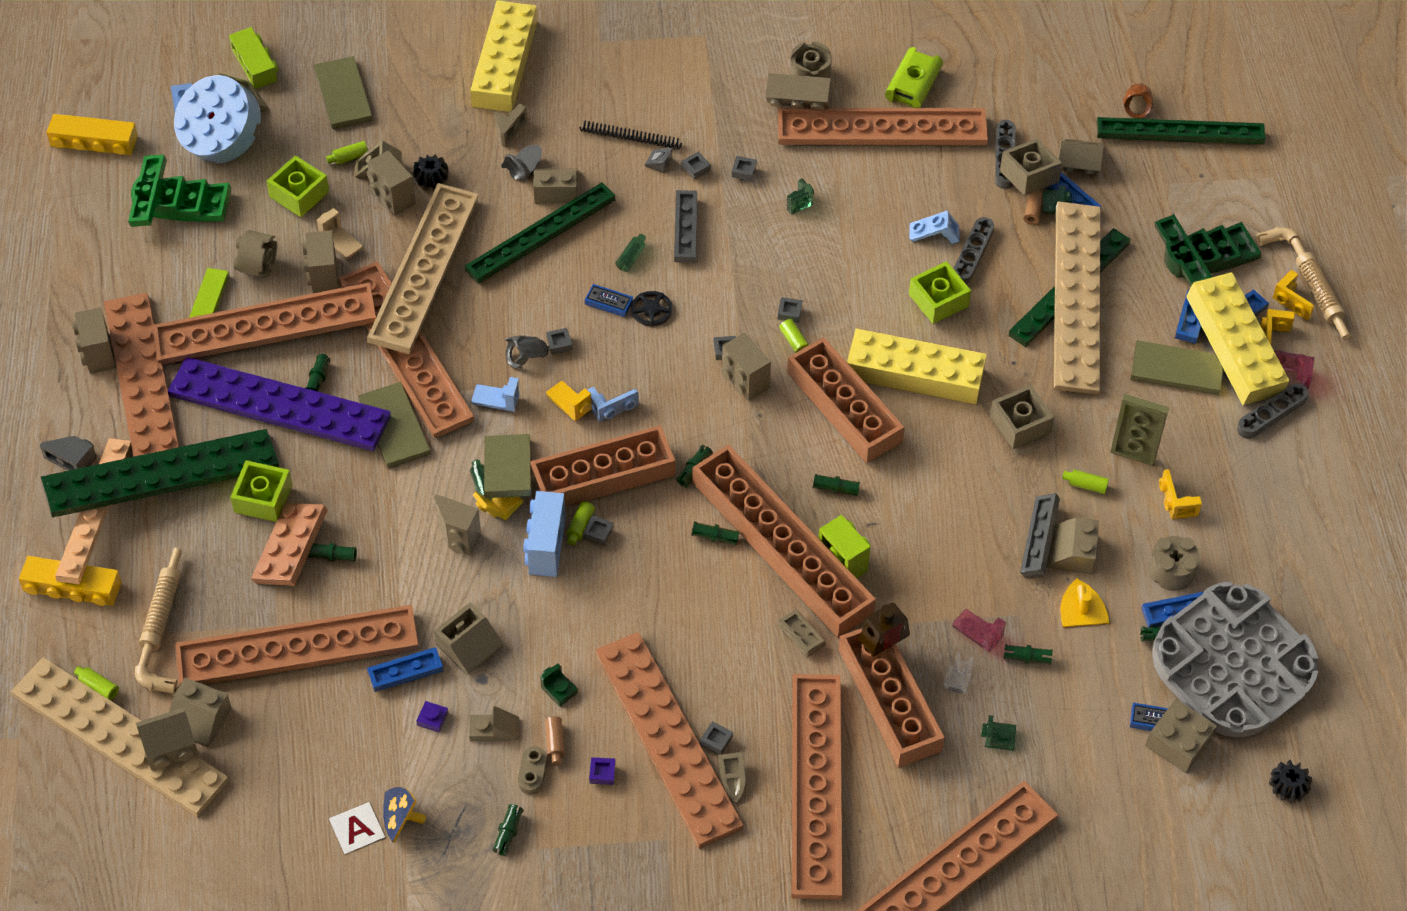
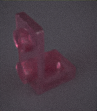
[1274,350,1314,389]
[952,609,1006,652]

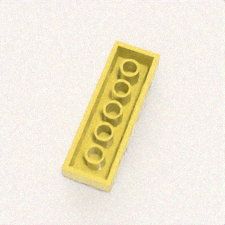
[470,0,538,112]
[1186,272,1290,405]
[847,329,987,404]

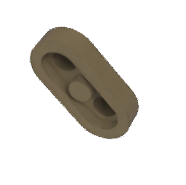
[518,746,547,794]

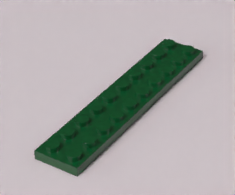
[40,429,279,518]

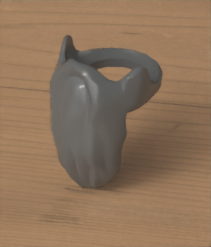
[501,145,542,180]
[505,335,549,368]

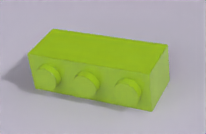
[229,27,279,89]

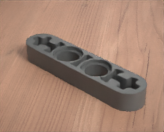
[995,120,1016,189]
[954,217,994,285]
[1237,383,1309,438]

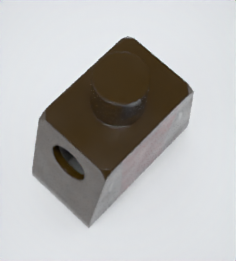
[859,602,910,657]

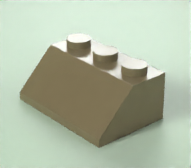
[766,73,833,110]

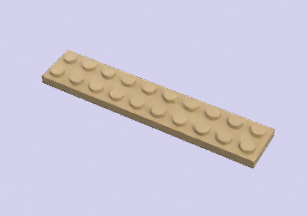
[367,183,478,354]
[1054,202,1100,395]
[10,657,229,818]

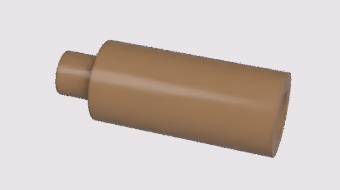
[1024,189,1044,225]
[545,716,565,765]

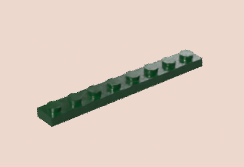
[1096,117,1266,145]
[465,182,615,284]
[1008,228,1131,347]

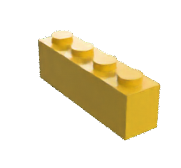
[46,114,138,155]
[19,556,122,606]

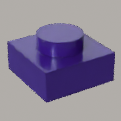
[416,701,448,732]
[589,757,616,785]

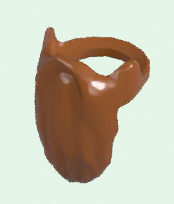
[1123,83,1153,118]

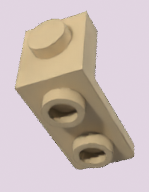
[317,208,363,259]

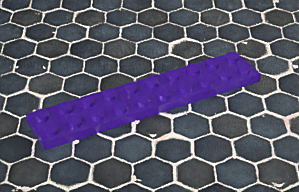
[168,357,391,451]

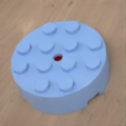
[174,75,261,164]

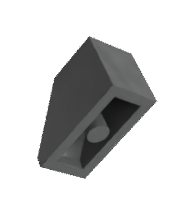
[40,436,97,471]

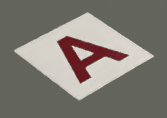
[329,802,385,854]

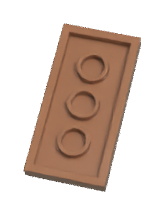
[251,503,328,586]

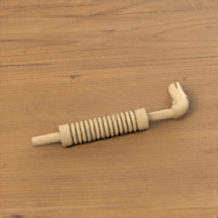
[1256,226,1351,340]
[135,548,182,694]

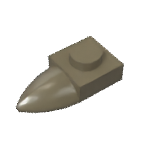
[718,752,746,803]

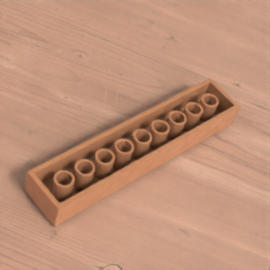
[692,444,876,638]

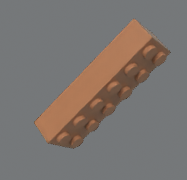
[787,337,905,464]
[530,425,675,507]
[838,628,945,768]

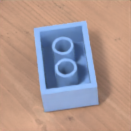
[523,491,566,577]

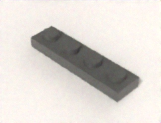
[674,190,697,263]
[1020,493,1060,577]

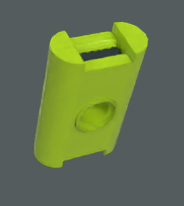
[885,47,943,108]

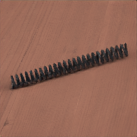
[579,120,682,150]

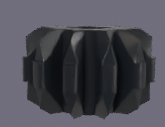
[413,154,449,190]
[1269,759,1312,803]

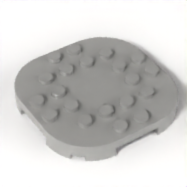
[1152,582,1318,738]

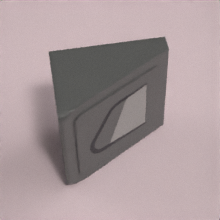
[645,148,673,172]

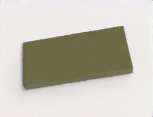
[314,56,372,129]
[1130,340,1223,395]
[358,382,430,468]
[1110,394,1169,466]
[484,434,531,498]

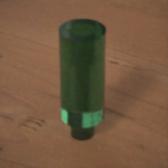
[615,234,646,272]
[470,459,493,500]

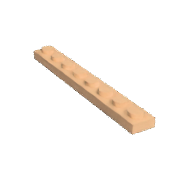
[55,438,132,584]

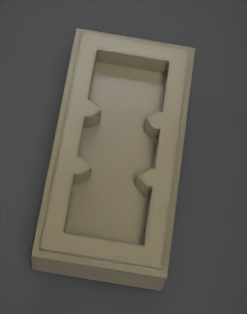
[778,609,826,657]

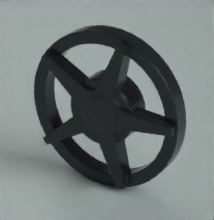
[631,291,672,326]

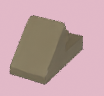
[494,103,527,147]
[469,706,519,741]

